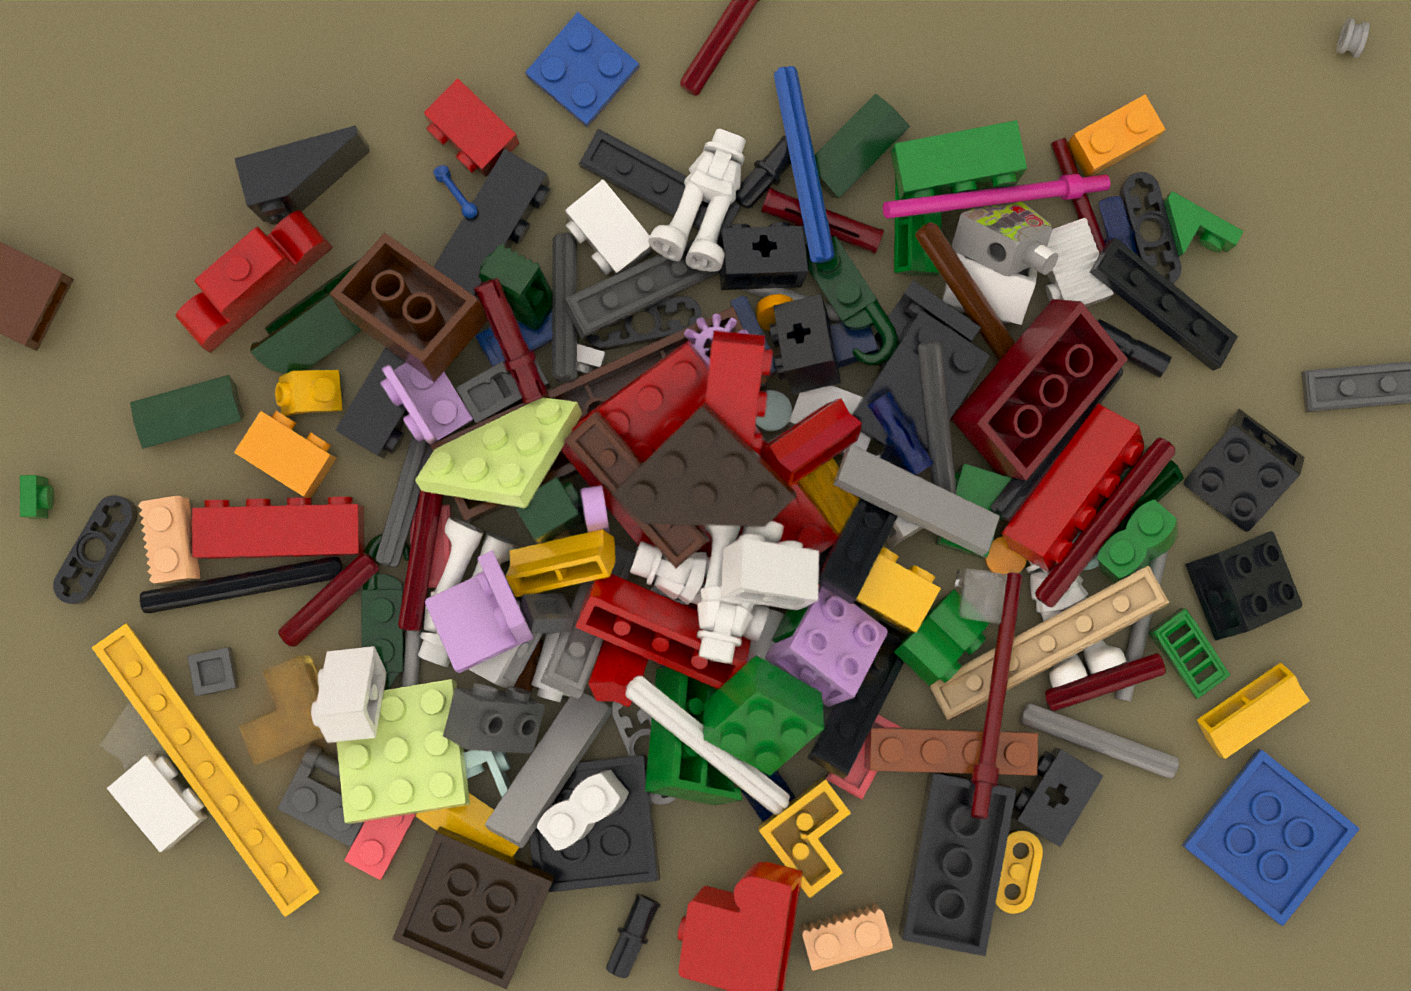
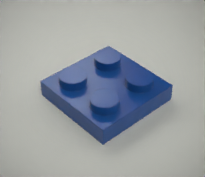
[525,12,640,128]

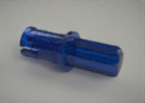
[1098,196,1139,256]

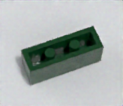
[514,477,586,543]

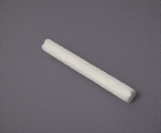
[625,676,790,815]

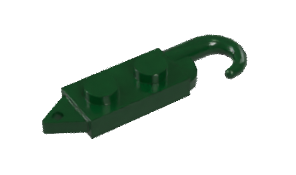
[805,234,898,365]
[361,534,410,690]

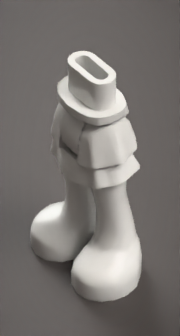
[648,129,746,272]
[418,517,521,667]
[697,521,784,664]
[630,541,769,642]
[1026,561,1127,688]

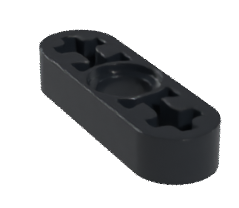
[1120,172,1181,283]
[586,296,701,350]
[53,495,137,604]

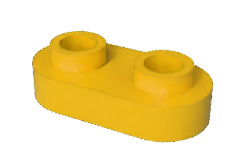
[995,829,1043,914]

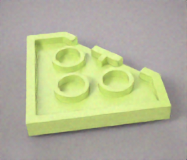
[415,398,583,508]

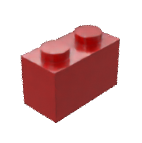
[423,78,519,177]

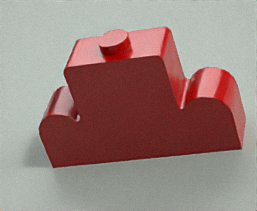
[175,210,333,353]
[677,862,803,991]

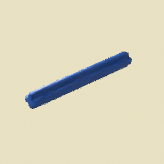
[774,66,835,263]

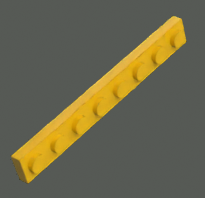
[92,623,321,917]

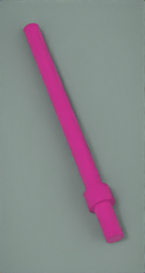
[883,174,1110,219]

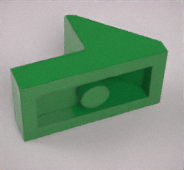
[1163,191,1244,257]

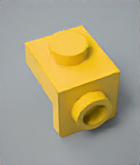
[275,370,343,417]

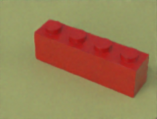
[705,330,772,456]
[1002,404,1144,573]
[192,497,365,559]
[575,573,751,689]

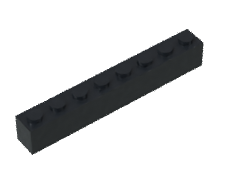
[335,149,551,459]

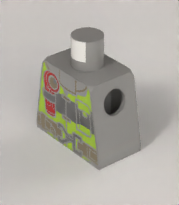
[952,201,1058,276]

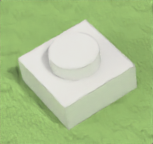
[577,344,607,375]

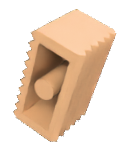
[138,496,201,585]
[800,903,893,971]

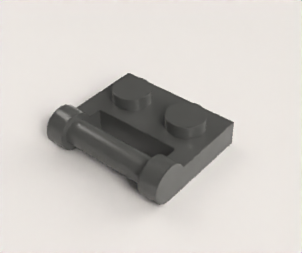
[277,742,364,847]

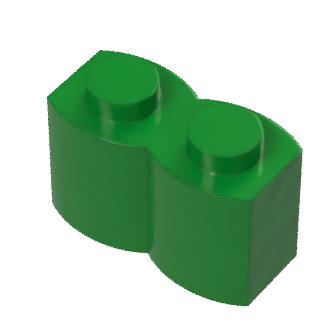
[1097,500,1178,584]
[894,589,990,686]

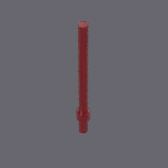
[971,572,1023,819]

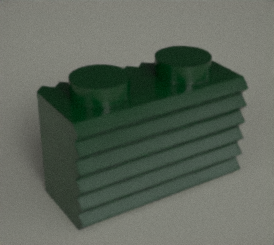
[478,244,553,331]

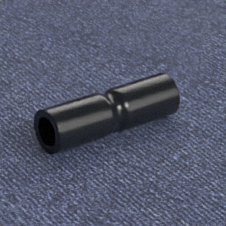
[1097,319,1172,378]

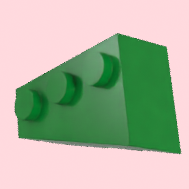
[891,120,1027,200]
[645,667,742,806]

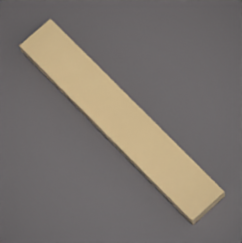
[930,565,1170,721]

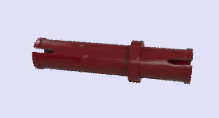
[761,188,884,254]
[473,277,548,404]

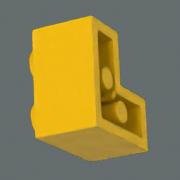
[855,547,941,633]
[757,777,851,898]

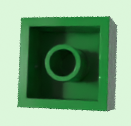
[703,655,824,776]

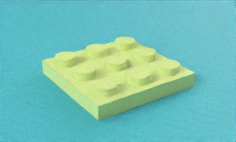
[337,679,470,824]

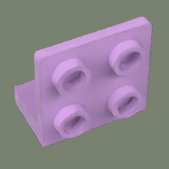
[380,362,474,445]
[425,550,534,673]
[765,586,887,707]

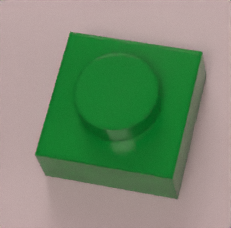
[20,475,54,519]

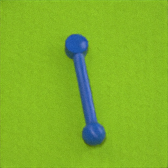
[433,165,478,219]

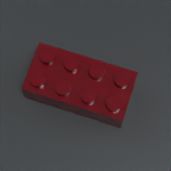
[950,299,1128,480]

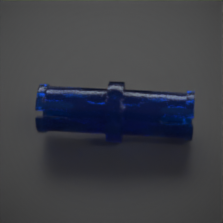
[867,392,934,475]

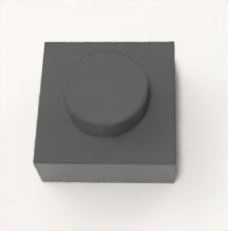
[520,593,574,634]
[187,647,239,696]

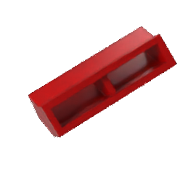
[760,398,862,487]
[588,640,648,707]

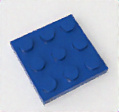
[1181,749,1360,926]

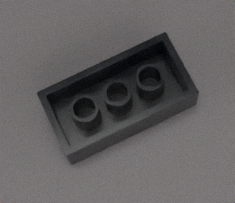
[898,772,1017,957]

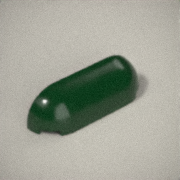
[250,260,362,373]

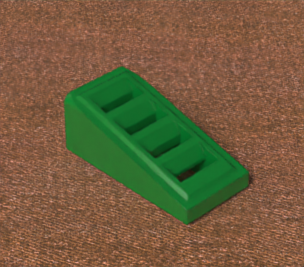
[1148,608,1230,699]

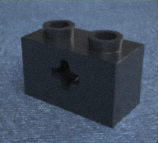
[717,222,808,290]
[769,294,841,394]
[1012,747,1104,847]

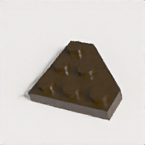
[613,402,797,527]

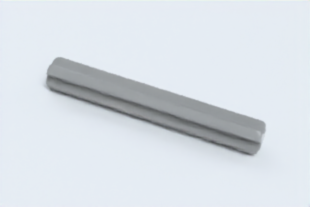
[1020,703,1179,778]

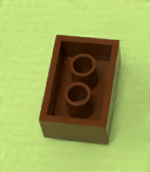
[330,232,488,382]

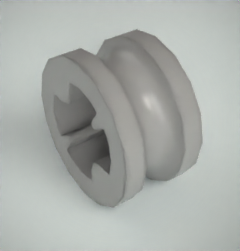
[1337,17,1370,58]

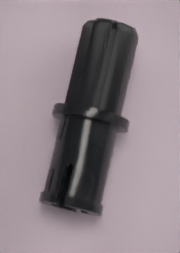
[736,136,791,209]
[606,893,661,978]

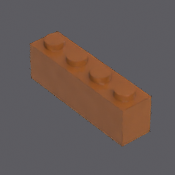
[864,727,1038,776]

